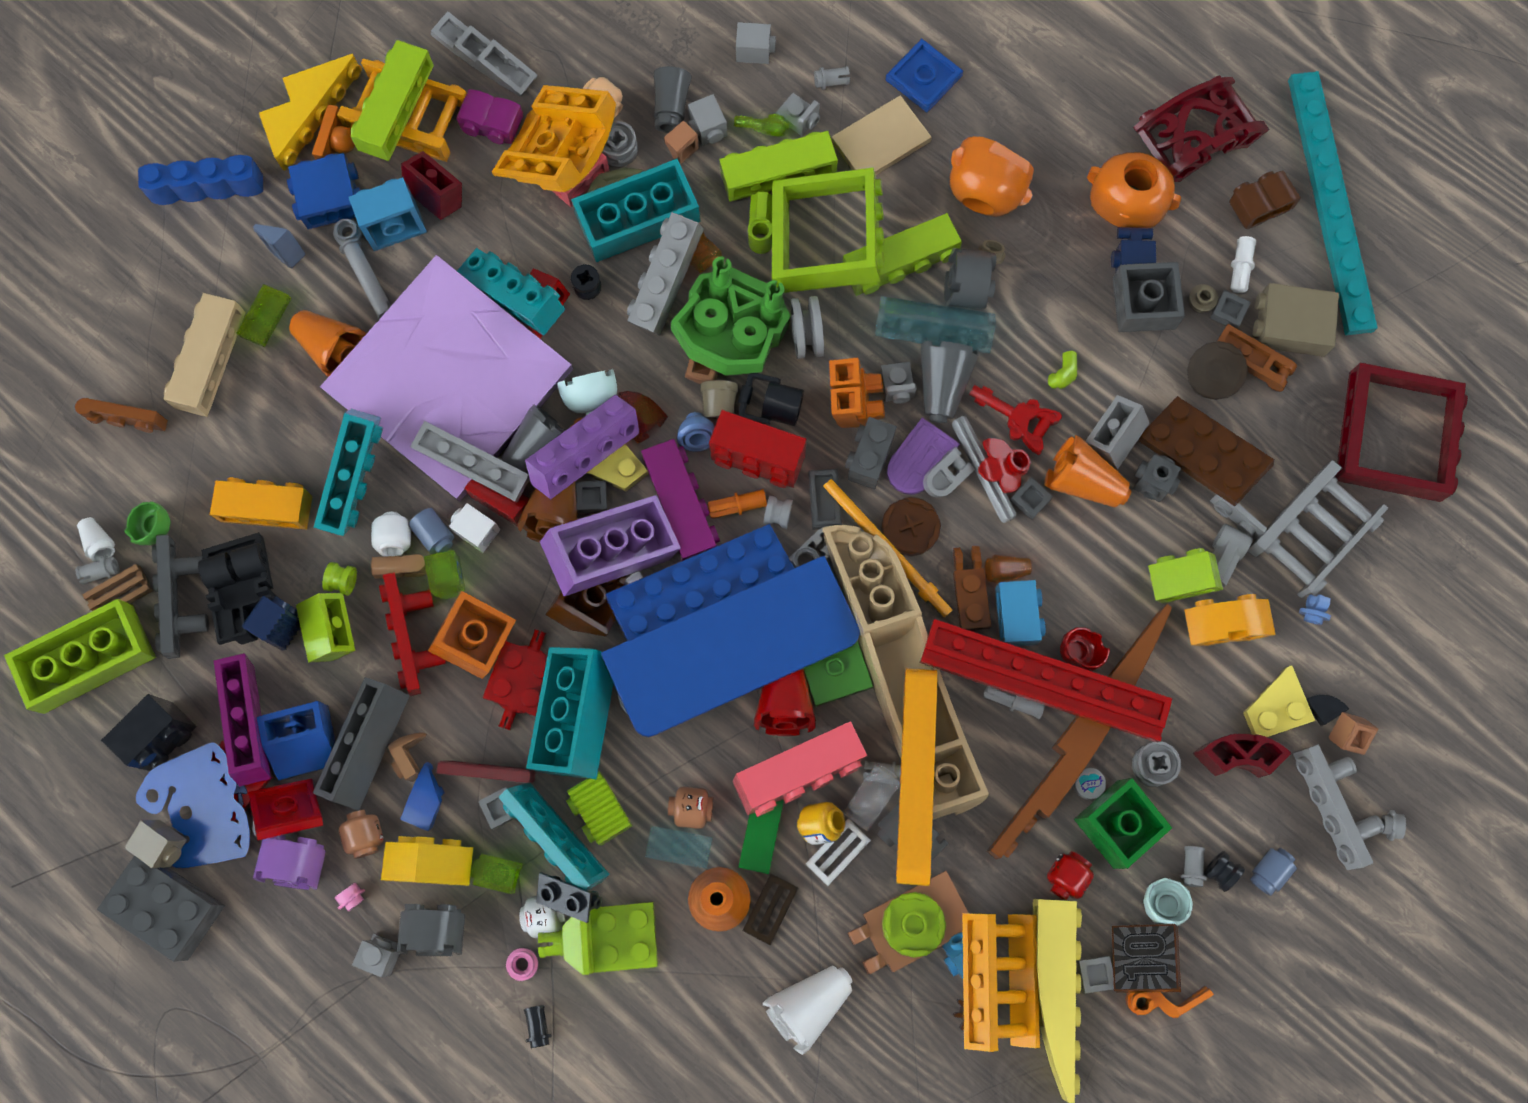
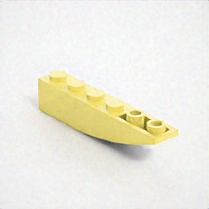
[1033,899,1082,1103]

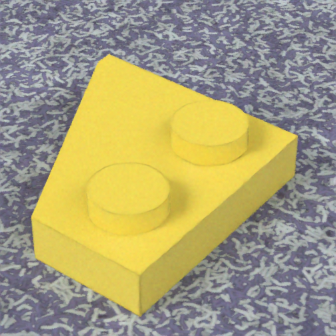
[587,444,649,492]
[1243,666,1315,737]

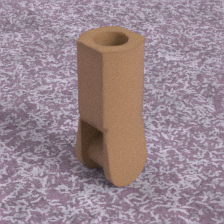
[371,554,429,579]

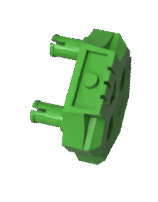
[671,256,790,376]

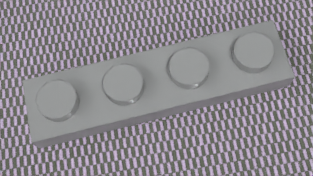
[410,421,530,502]

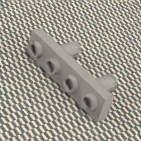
[1293,744,1384,870]

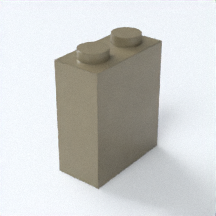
[1253,283,1339,357]

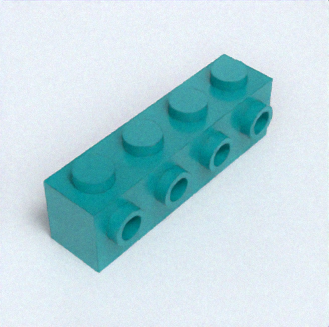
[457,248,565,336]
[313,408,383,536]

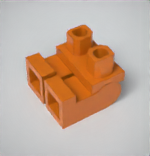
[829,357,885,428]

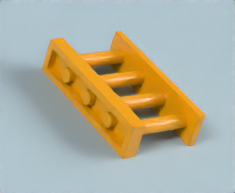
[337,58,467,162]
[962,913,1040,1052]

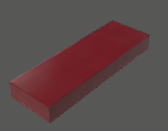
[437,760,536,783]

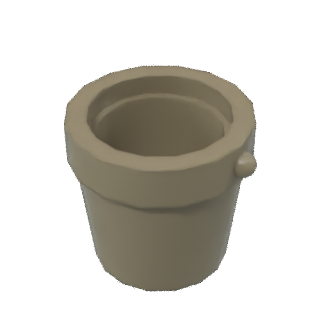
[700,380,738,422]

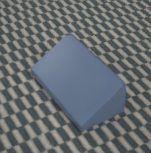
[253,224,305,269]

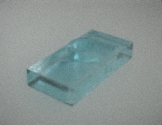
[645,826,713,869]

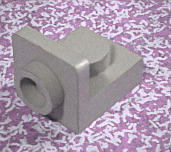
[776,93,820,136]
[880,362,916,404]

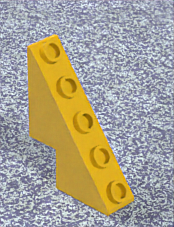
[259,53,362,171]

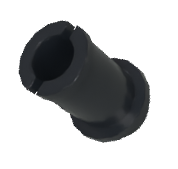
[524,1005,552,1049]

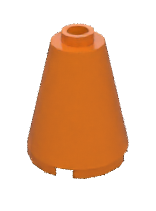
[289,310,367,377]
[1044,435,1131,508]
[688,867,751,931]

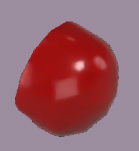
[1060,627,1110,671]

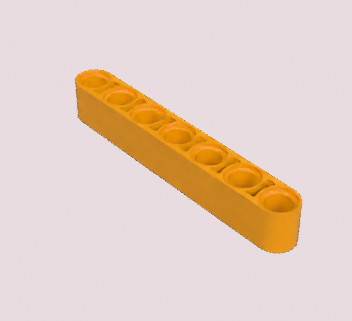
[896,668,937,886]

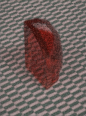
[618,391,668,444]

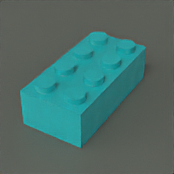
[571,158,701,262]
[526,647,614,780]

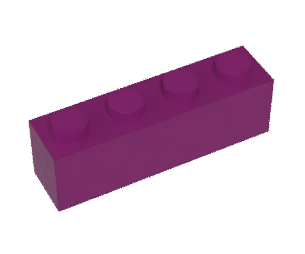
[641,439,720,561]
[213,653,271,787]

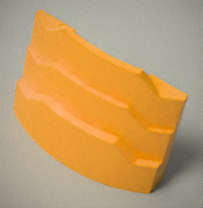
[492,85,616,192]

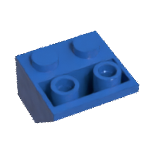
[257,701,336,781]

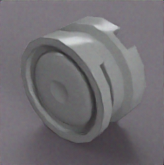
[602,121,638,167]
[1132,742,1181,787]

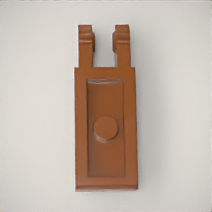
[953,546,992,630]

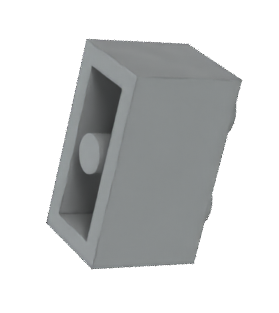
[1085,395,1149,470]

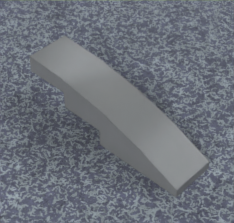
[430,11,538,97]

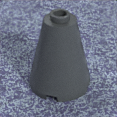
[920,341,979,423]
[500,404,566,474]

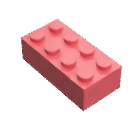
[732,721,867,817]

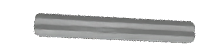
[952,416,1016,523]

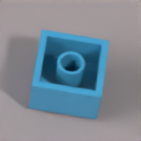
[348,177,427,251]

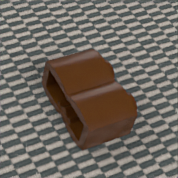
[1229,171,1301,229]

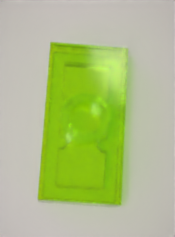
[236,284,292,347]

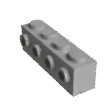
[627,212,704,335]

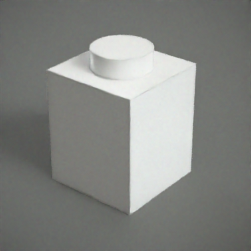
[449,503,501,553]

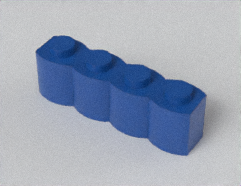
[138,155,263,205]

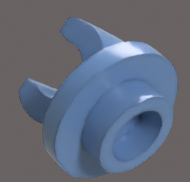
[1299,595,1331,625]

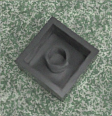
[1113,262,1185,332]

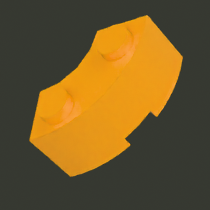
[1184,594,1276,646]

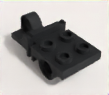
[198,532,276,645]

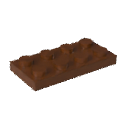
[1139,396,1275,506]

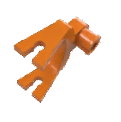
[1126,986,1214,1018]

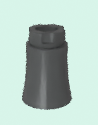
[653,66,692,133]

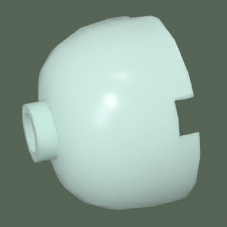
[557,369,617,415]

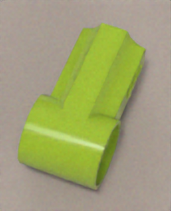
[748,192,772,254]

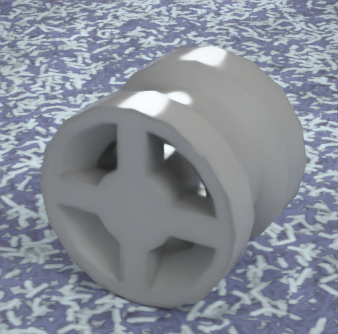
[764,495,793,529]

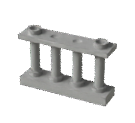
[1248,460,1388,598]

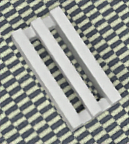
[806,818,871,886]

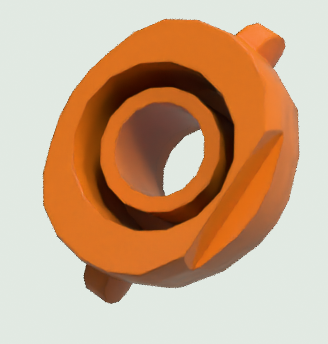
[950,136,1034,217]
[1087,152,1181,228]

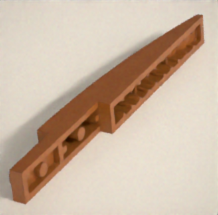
[986,604,1172,860]

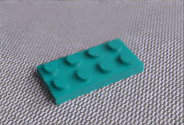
[498,783,610,890]

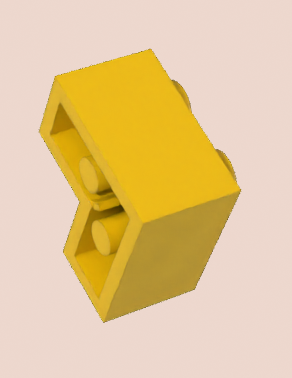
[381,836,473,886]

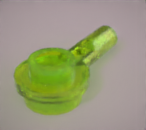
[734,114,789,137]

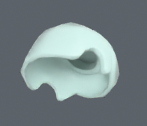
[1143,878,1193,926]

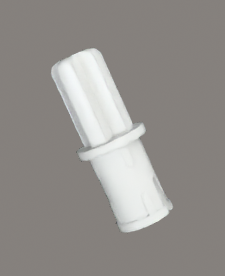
[1230,236,1256,294]

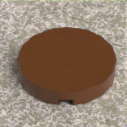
[881,497,941,556]

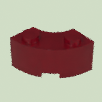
[1192,734,1292,778]

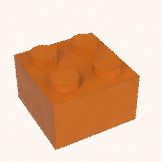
[428,591,516,679]

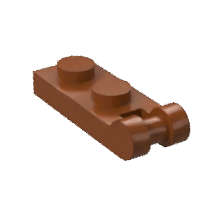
[1216,324,1297,392]
[75,398,168,433]

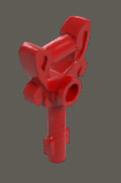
[969,385,1062,455]

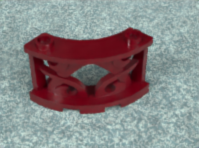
[1133,75,1270,182]

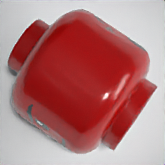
[1047,851,1094,901]

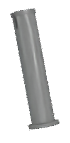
[339,238,391,320]

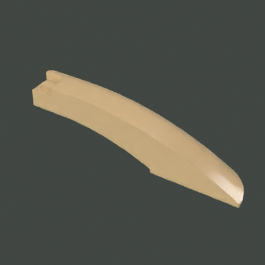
[822,525,989,820]

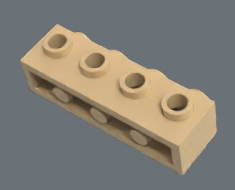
[164,293,246,417]

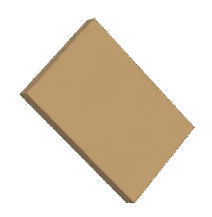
[831,95,932,175]

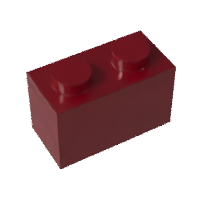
[401,151,462,220]

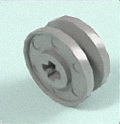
[790,296,824,359]

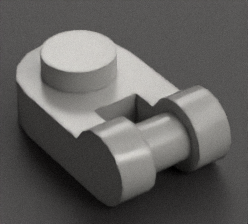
[923,447,975,498]

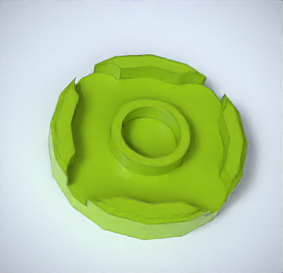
[882,892,946,958]

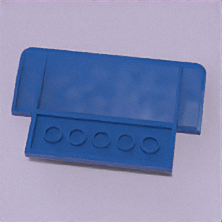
[601,524,860,737]

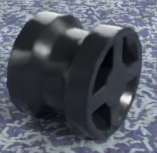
[571,264,602,300]
[1204,851,1245,892]

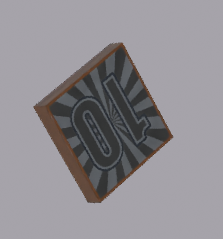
[1112,924,1181,993]

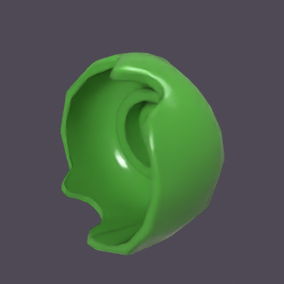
[124,501,171,546]

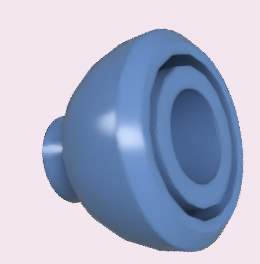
[677,412,715,451]

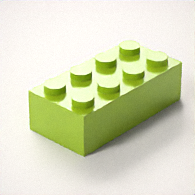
[4,599,156,714]

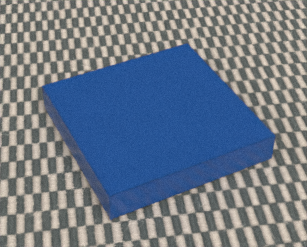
[885,38,963,113]

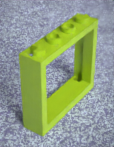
[772,168,885,293]

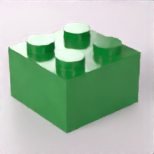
[1074,778,1172,869]

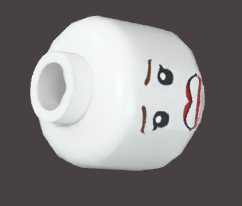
[519,896,569,938]

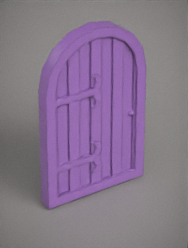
[887,417,960,495]

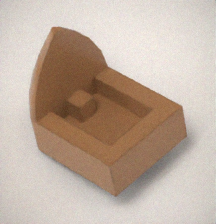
[388,733,427,782]

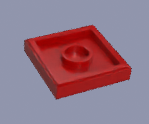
[248,778,323,841]

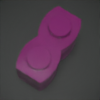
[456,89,523,145]

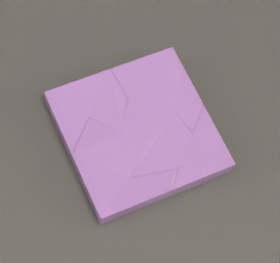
[320,255,573,502]

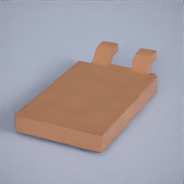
[847,871,969,974]

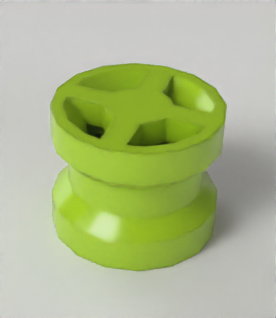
[322,562,357,596]

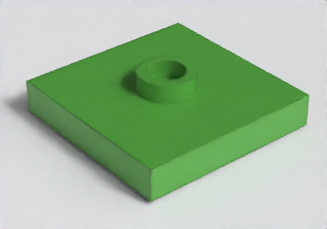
[803,641,873,707]

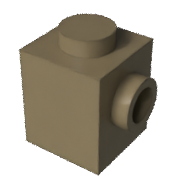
[124,820,187,868]

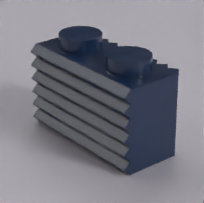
[241,595,301,651]

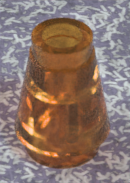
[985,555,1032,584]

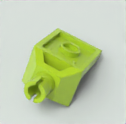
[538,902,658,975]

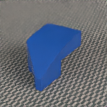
[400,762,445,831]

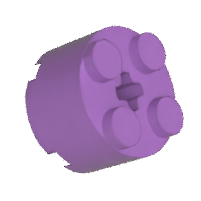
[253,835,326,890]

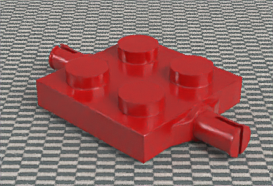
[482,629,548,731]

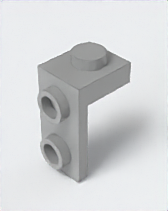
[1210,494,1267,540]

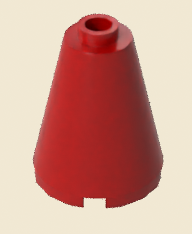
[754,669,816,736]

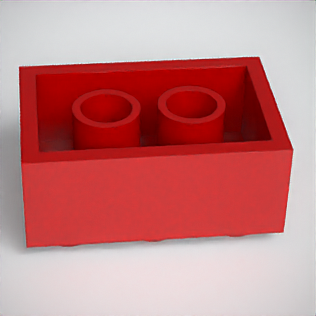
[709,410,807,488]

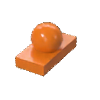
[312,105,355,160]

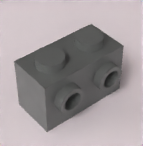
[845,417,897,490]

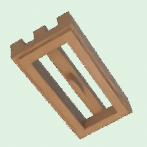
[82,564,153,611]

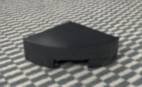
[1306,695,1349,726]

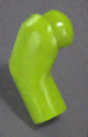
[1048,351,1077,389]

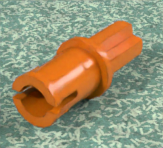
[707,489,767,518]

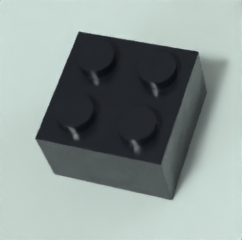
[101,694,197,771]

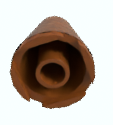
[518,481,578,542]

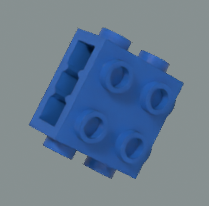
[287,153,361,229]

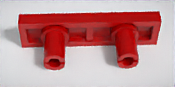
[379,572,446,697]

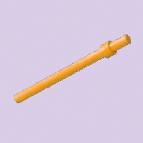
[823,479,953,618]

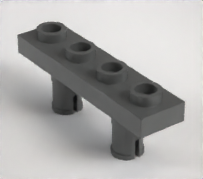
[152,535,209,659]

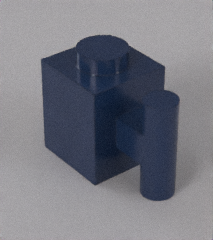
[1111,227,1156,274]

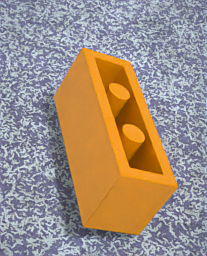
[209,477,313,530]

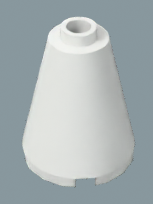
[763,966,853,1055]

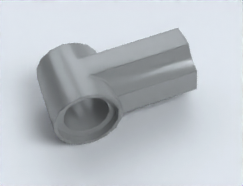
[1212,523,1253,587]

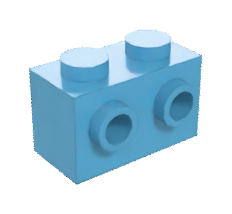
[995,580,1046,646]

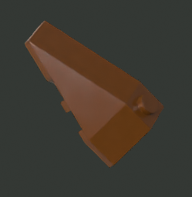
[545,576,626,637]

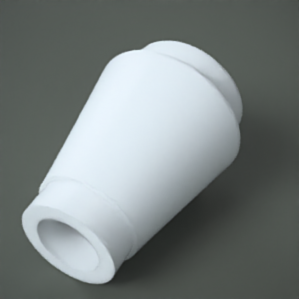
[77,517,115,562]

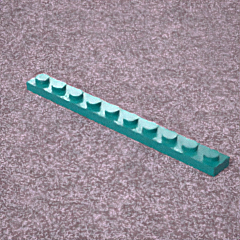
[1288,71,1378,336]

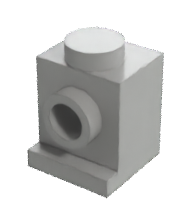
[352,934,400,977]

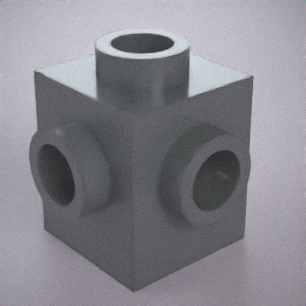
[1133,454,1181,502]

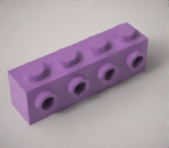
[525,395,639,499]

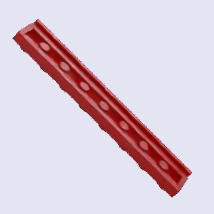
[920,619,1173,743]

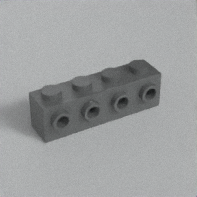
[313,677,410,811]

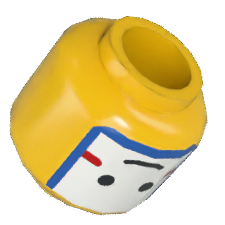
[797,802,845,845]

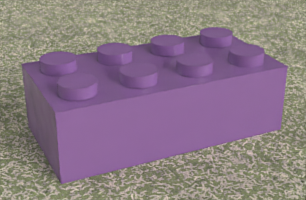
[540,495,681,596]

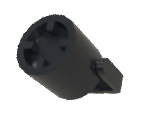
[738,373,804,426]

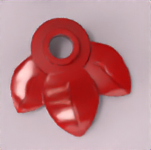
[978,438,1031,493]

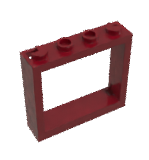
[1335,362,1468,502]

